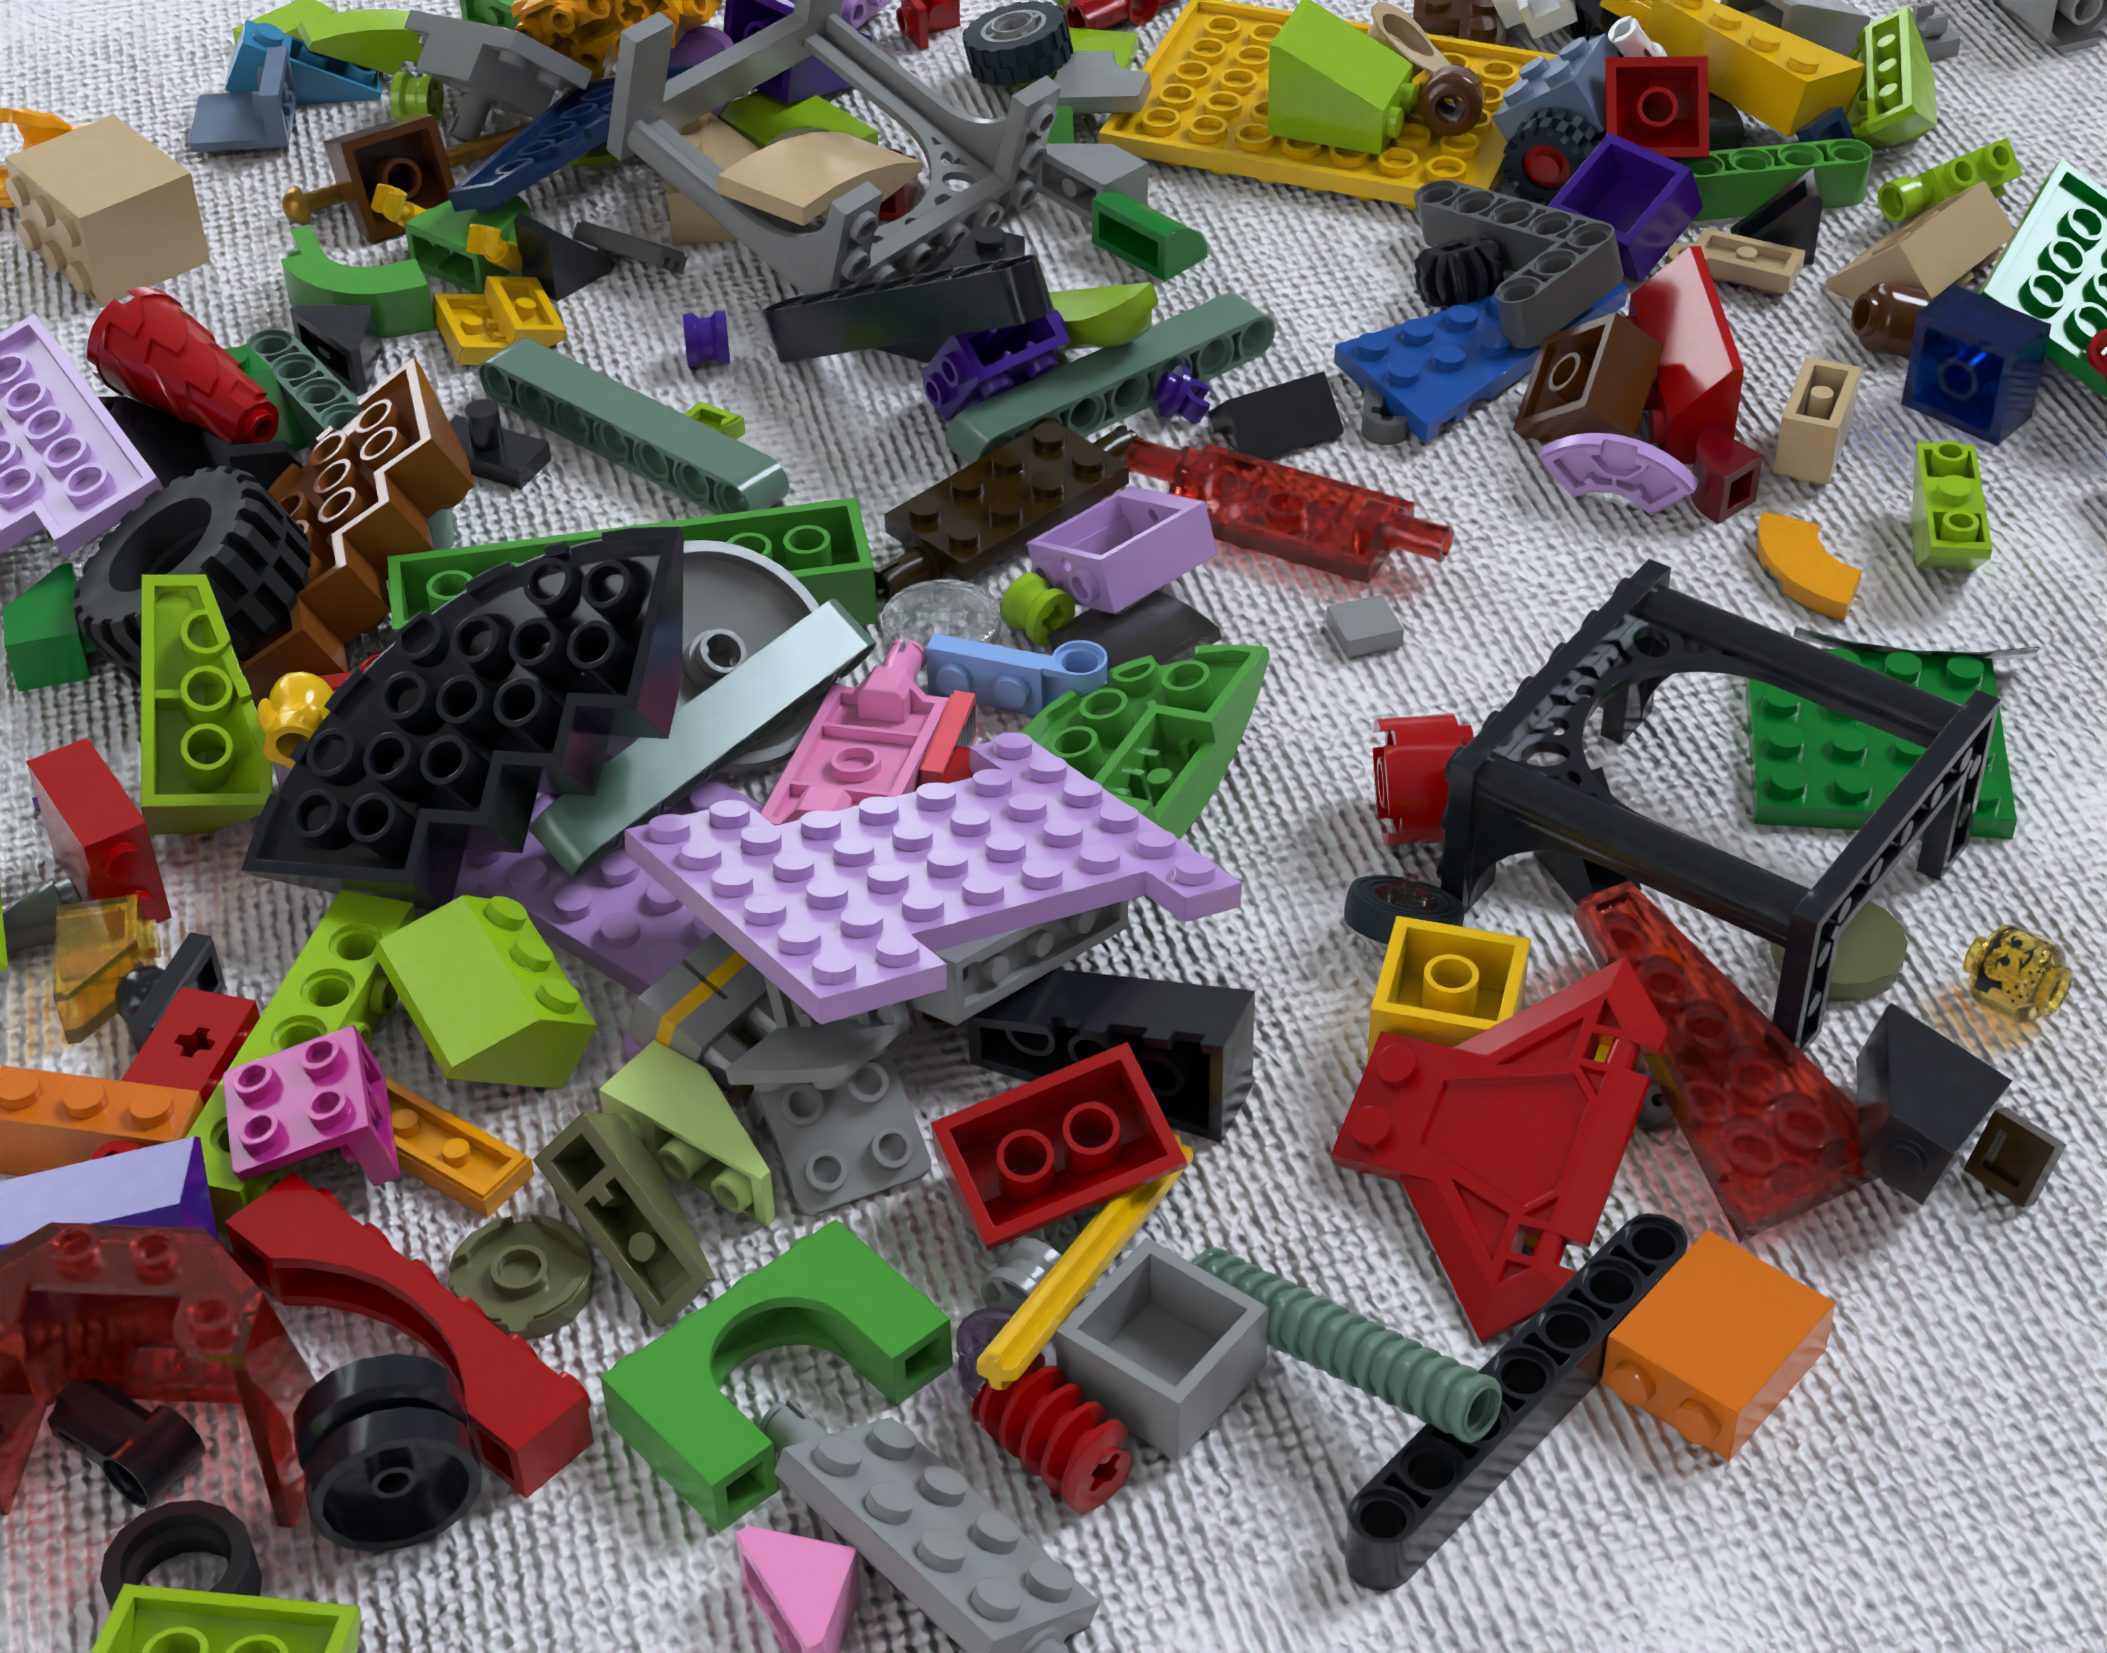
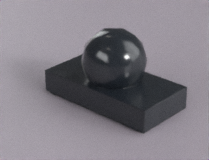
[114,932,225,1055]

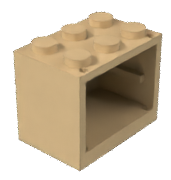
[5,114,210,307]

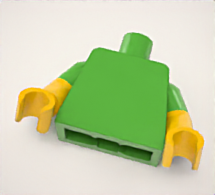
[371,184,531,294]

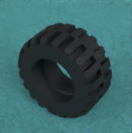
[73,466,311,687]

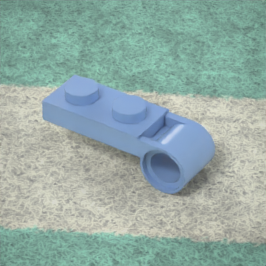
[926,633,1108,716]

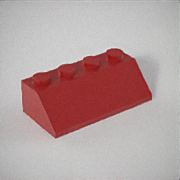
[1623,246,1744,464]

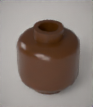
[1419,65,1486,137]
[1851,283,1937,356]

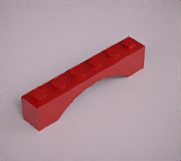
[225,1172,594,1499]

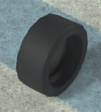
[100,1500,262,1610]

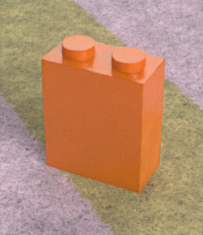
[1601,1229,1836,1461]

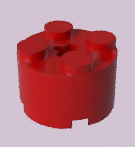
[1373,713,1474,846]

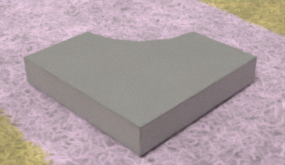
[1053,51,1152,114]

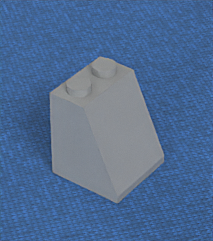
[1720,0,1871,56]

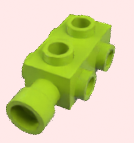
[1878,138,2023,222]

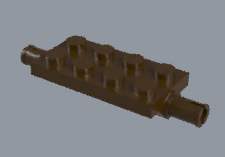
[874,418,1142,604]

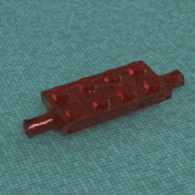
[1125,437,1454,584]

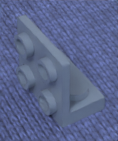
[189,46,297,155]

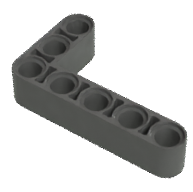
[1414,179,1624,349]

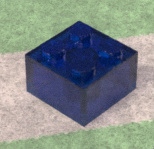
[1901,284,2052,446]

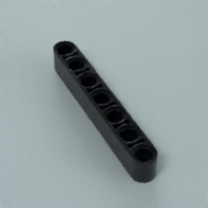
[762,254,1054,363]
[1345,1213,1687,1591]

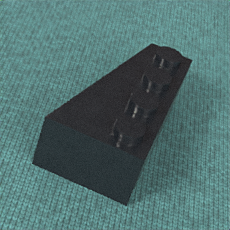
[967,969,1255,1143]

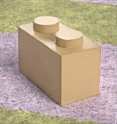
[1773,356,1862,484]

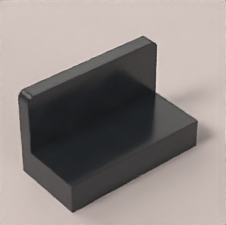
[1208,371,1344,464]

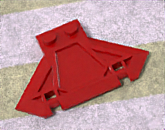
[1331,957,1669,1344]

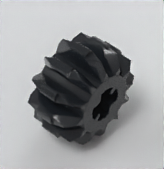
[1414,237,1505,308]

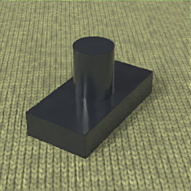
[449,399,551,489]

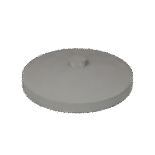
[674,540,838,774]

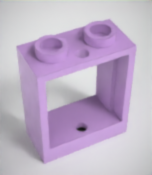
[1027,486,1218,614]

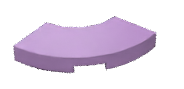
[1538,433,1700,515]

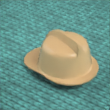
[1367,2,1451,79]

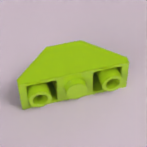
[1911,441,1992,570]

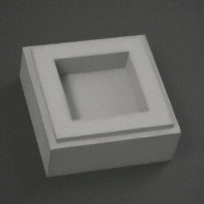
[1326,595,1404,658]

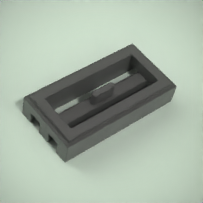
[572,220,687,274]

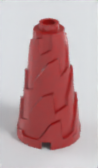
[87,287,279,445]

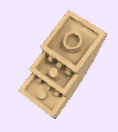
[717,131,922,226]

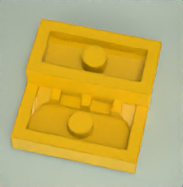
[431,276,567,366]

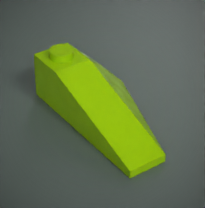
[141,575,273,835]

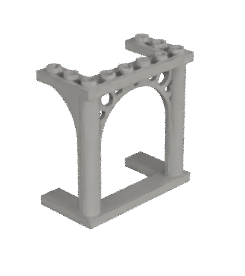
[606,0,1061,295]

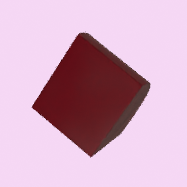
[1690,425,1763,524]

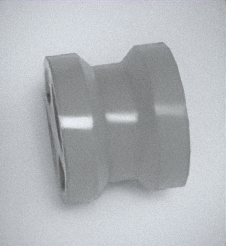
[981,1238,1062,1324]

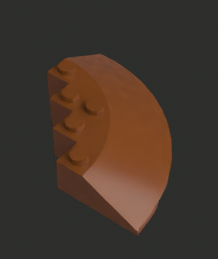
[238,357,474,710]

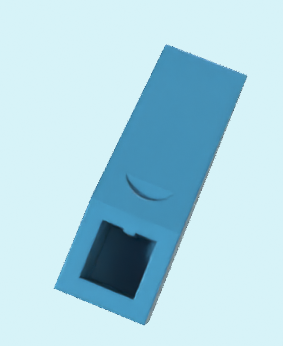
[225,19,384,105]

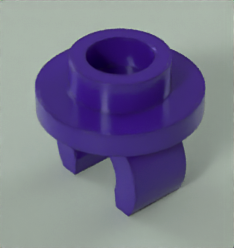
[1153,365,1210,423]

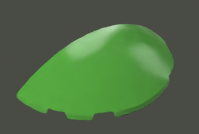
[1020,644,1270,840]

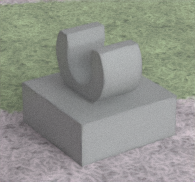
[1912,2,1961,61]

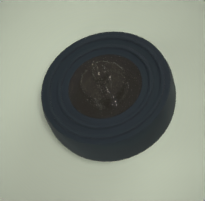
[1344,873,1464,945]

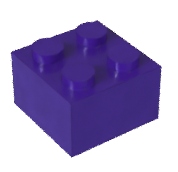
[1548,132,1703,283]

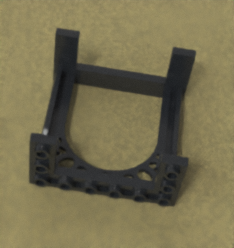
[1436,559,2001,1072]

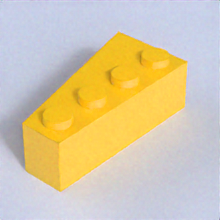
[1644,0,1866,137]

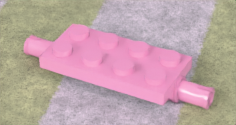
[760,639,949,826]

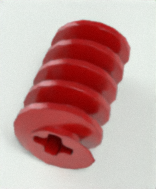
[971,1352,1133,1513]

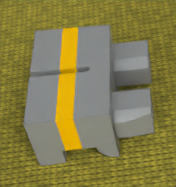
[627,932,777,1091]

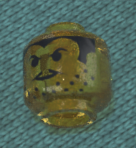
[1963,924,2073,1023]

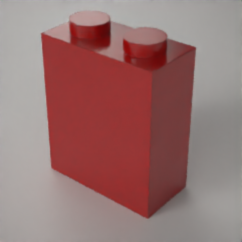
[26,738,172,943]

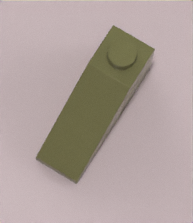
[532,1112,716,1327]

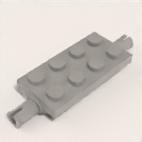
[759,1399,1100,1653]

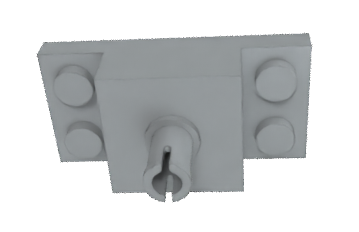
[404,10,593,143]

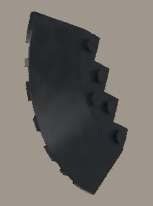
[241,526,684,909]

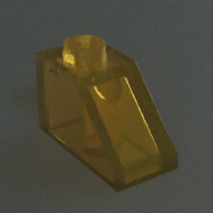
[53,895,161,1044]

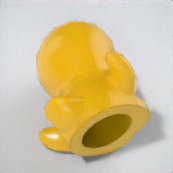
[257,671,334,769]

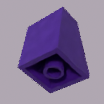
[723,0,872,103]

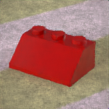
[931,1042,1187,1251]

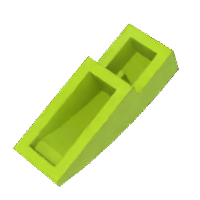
[298,9,424,76]

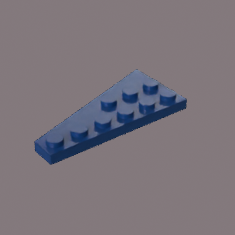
[1334,283,1628,444]

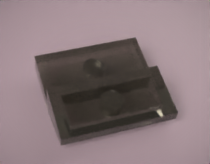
[1047,590,1222,678]

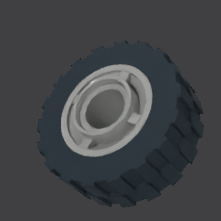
[962,1,1073,86]

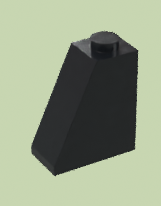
[1856,1003,2013,1205]

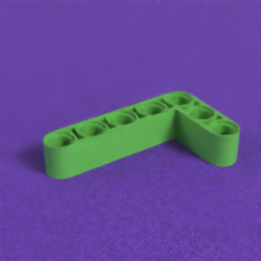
[1600,131,1873,222]

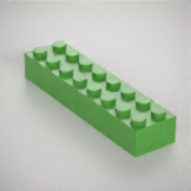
[388,497,878,642]

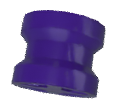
[683,311,731,368]

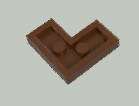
[1413,0,1507,46]

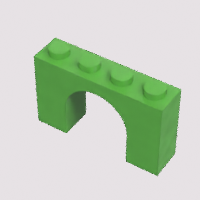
[600,1219,953,1533]

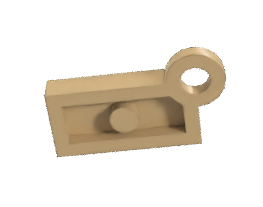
[1667,228,1805,295]

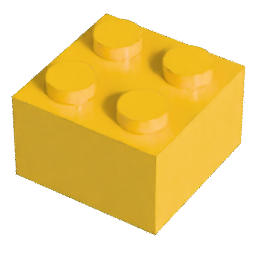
[1367,916,1531,1064]

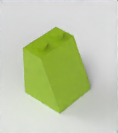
[1267,0,1419,155]

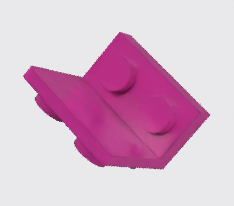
[223,1025,400,1187]

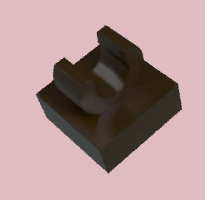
[1963,1107,2067,1208]

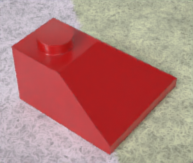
[1604,56,1709,160]

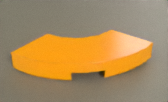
[1756,511,1862,621]

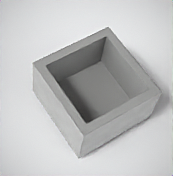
[1056,1238,1269,1461]

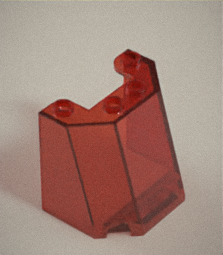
[0,1222,317,1528]

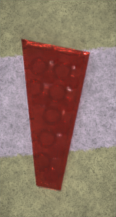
[1573,880,1879,1243]

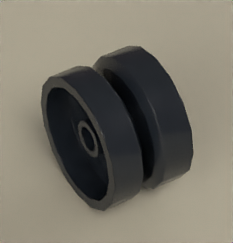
[293,1354,482,1552]

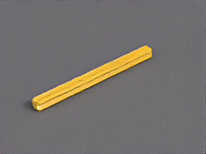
[976,1133,1193,1390]

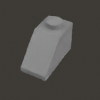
[1036,143,1148,222]

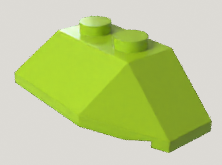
[1846,6,1937,147]

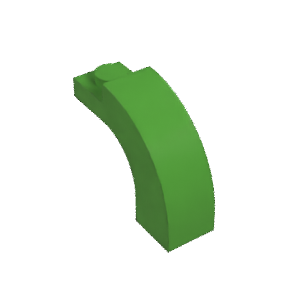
[281,224,436,338]

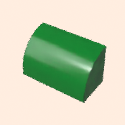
[1091,191,1208,281]

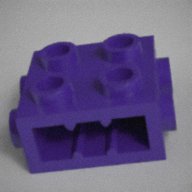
[920,309,1070,421]

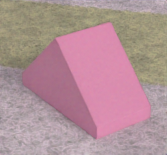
[735,1526,861,1653]

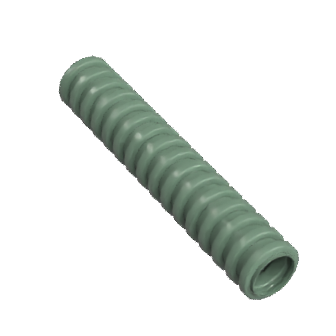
[1193,1247,1502,1443]

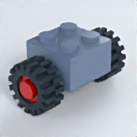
[1492,33,1624,206]

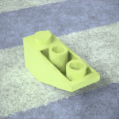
[599,1040,776,1227]

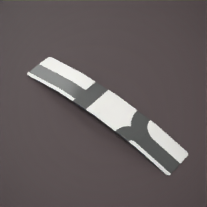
[1793,627,2040,661]

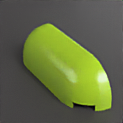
[1049,282,1158,351]

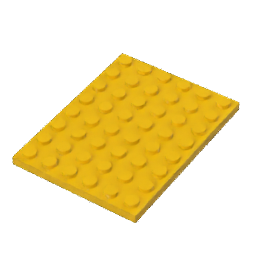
[1098,0,1557,209]

